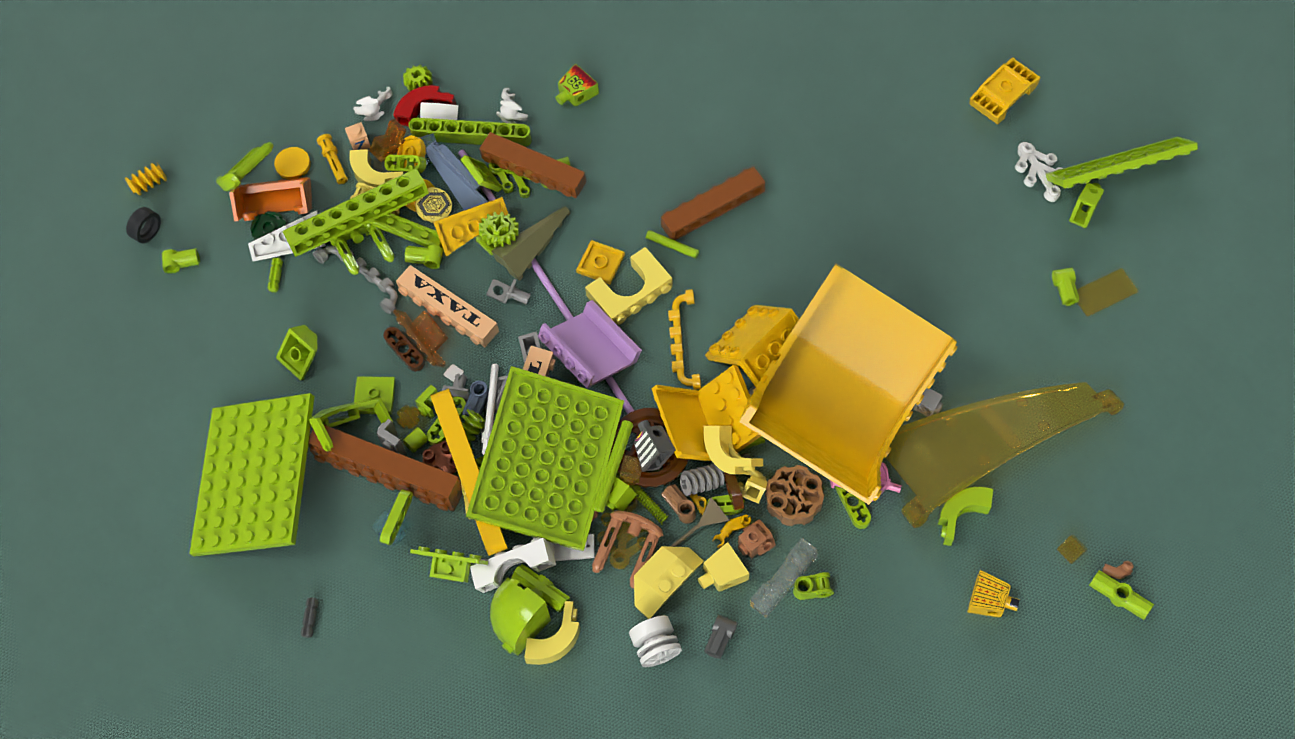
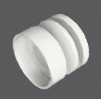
[629,615,682,667]

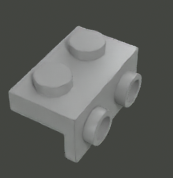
[376,419,406,456]

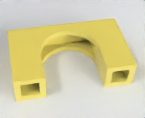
[585,247,673,325]

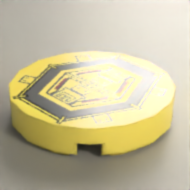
[415,187,452,223]

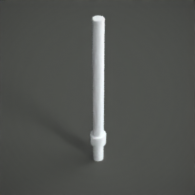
[481,364,499,455]

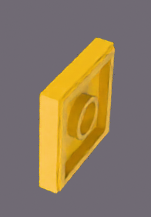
[576,240,625,285]

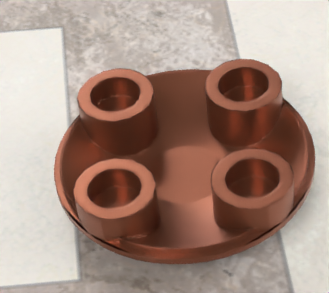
[422,441,457,474]

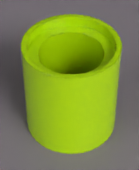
[403,427,428,453]

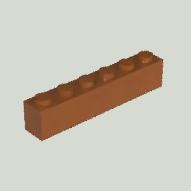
[479,132,587,199]
[661,166,766,240]

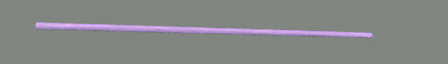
[458,149,634,414]

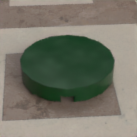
[250,211,287,240]

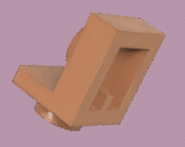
[743,519,776,555]

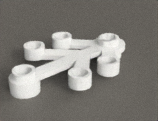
[1015,142,1063,202]

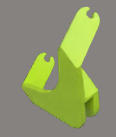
[309,398,393,451]

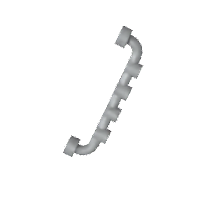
[313,246,398,314]

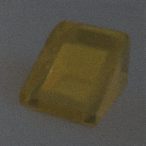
[1057,535,1088,564]

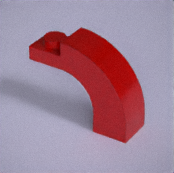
[393,85,456,127]

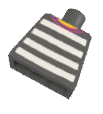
[634,420,675,472]

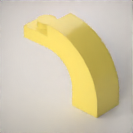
[350,149,404,187]
[704,426,763,474]
[524,601,580,665]

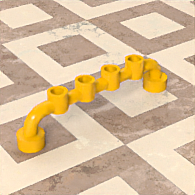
[668,289,701,390]

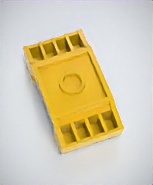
[969,57,1041,125]

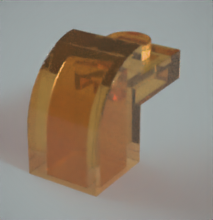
[370,119,406,162]

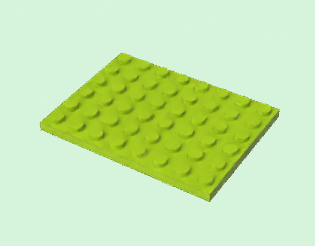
[466,366,624,552]
[189,393,315,557]

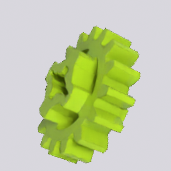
[479,212,519,247]

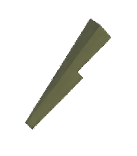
[492,206,571,281]

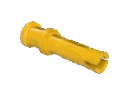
[316,134,348,184]

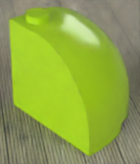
[490,577,551,656]

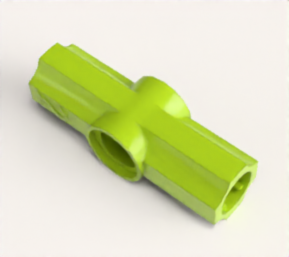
[512,564,571,613]
[1089,570,1154,620]

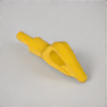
[690,493,707,515]

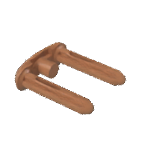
[592,511,664,589]

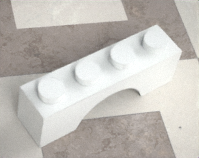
[470,538,556,593]

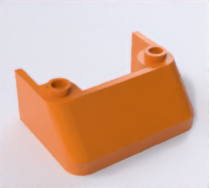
[229,177,312,222]

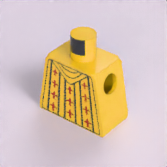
[967,570,1020,617]

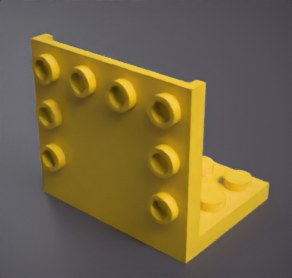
[705,305,799,387]
[651,365,761,461]

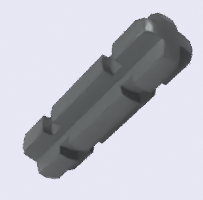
[301,598,318,638]

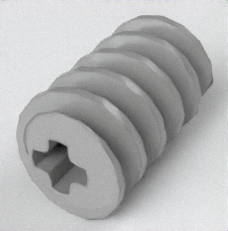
[680,464,724,496]

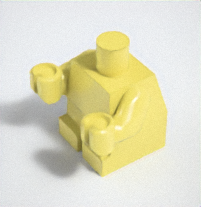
[738,470,767,504]

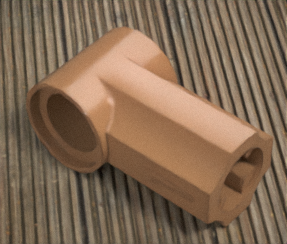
[661,484,696,524]

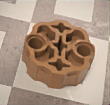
[765,465,824,526]

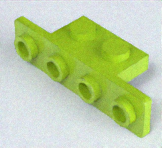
[410,546,488,583]

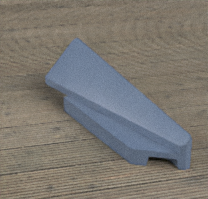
[426,141,488,210]

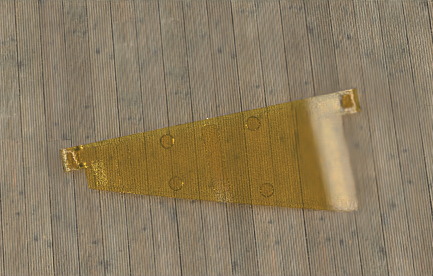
[886,382,1124,528]

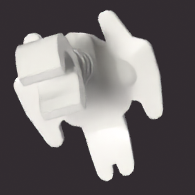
[353,87,393,121]
[496,88,528,124]

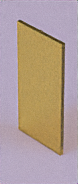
[1077,268,1139,317]

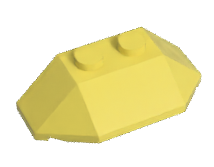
[634,546,704,619]

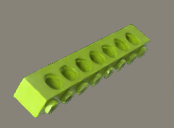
[282,168,429,257]

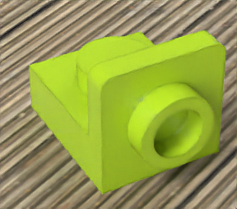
[415,385,438,419]

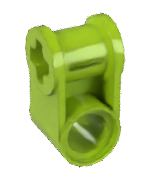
[793,572,834,600]

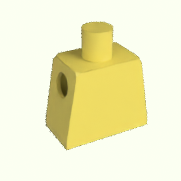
[698,542,749,592]

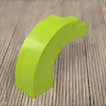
[938,487,993,546]

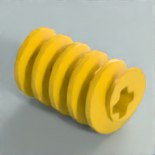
[125,162,167,196]

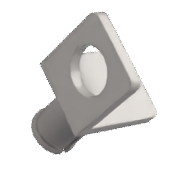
[486,279,531,305]
[442,373,470,402]

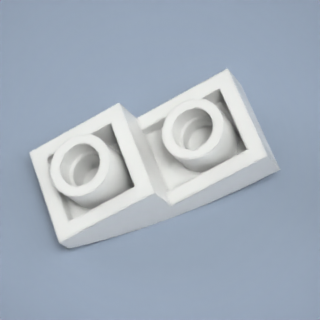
[420,102,458,120]

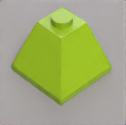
[276,325,317,380]

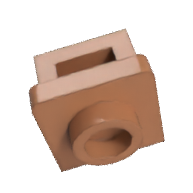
[738,525,766,559]

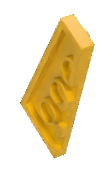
[433,197,508,257]

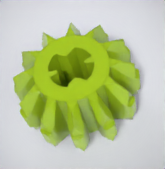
[403,64,433,92]

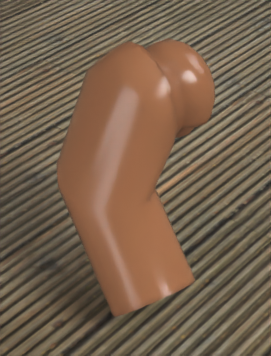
[1102,561,1134,579]

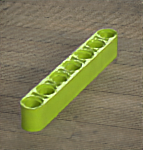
[409,118,532,147]

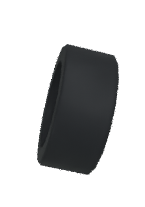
[126,207,161,244]

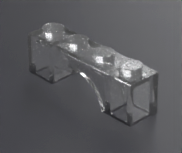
[750,538,818,618]

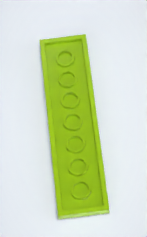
[1046,136,1198,188]

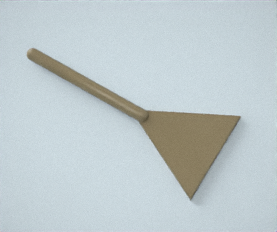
[669,497,730,547]

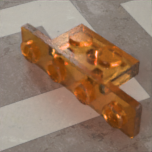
[393,309,448,367]

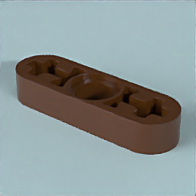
[383,327,425,372]
[723,471,744,511]

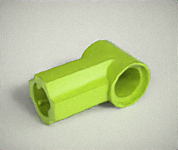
[405,245,444,269]
[161,248,200,274]
[1052,267,1080,306]

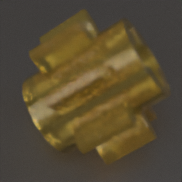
[396,405,421,429]

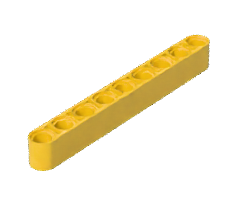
[430,388,508,556]

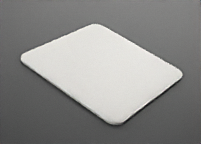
[444,364,464,382]

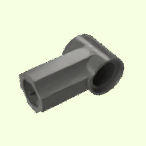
[704,615,738,659]

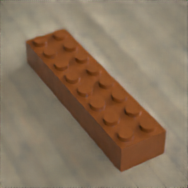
[308,425,463,512]

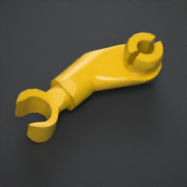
[712,514,751,548]

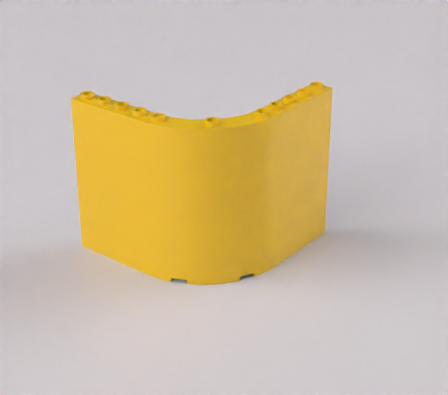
[739,263,958,505]

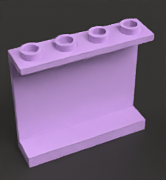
[538,300,642,388]

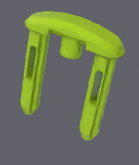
[216,142,274,191]
[330,222,394,275]

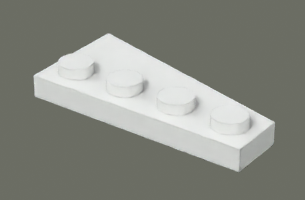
[248,210,326,261]

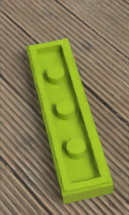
[370,213,441,247]

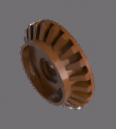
[610,408,689,488]

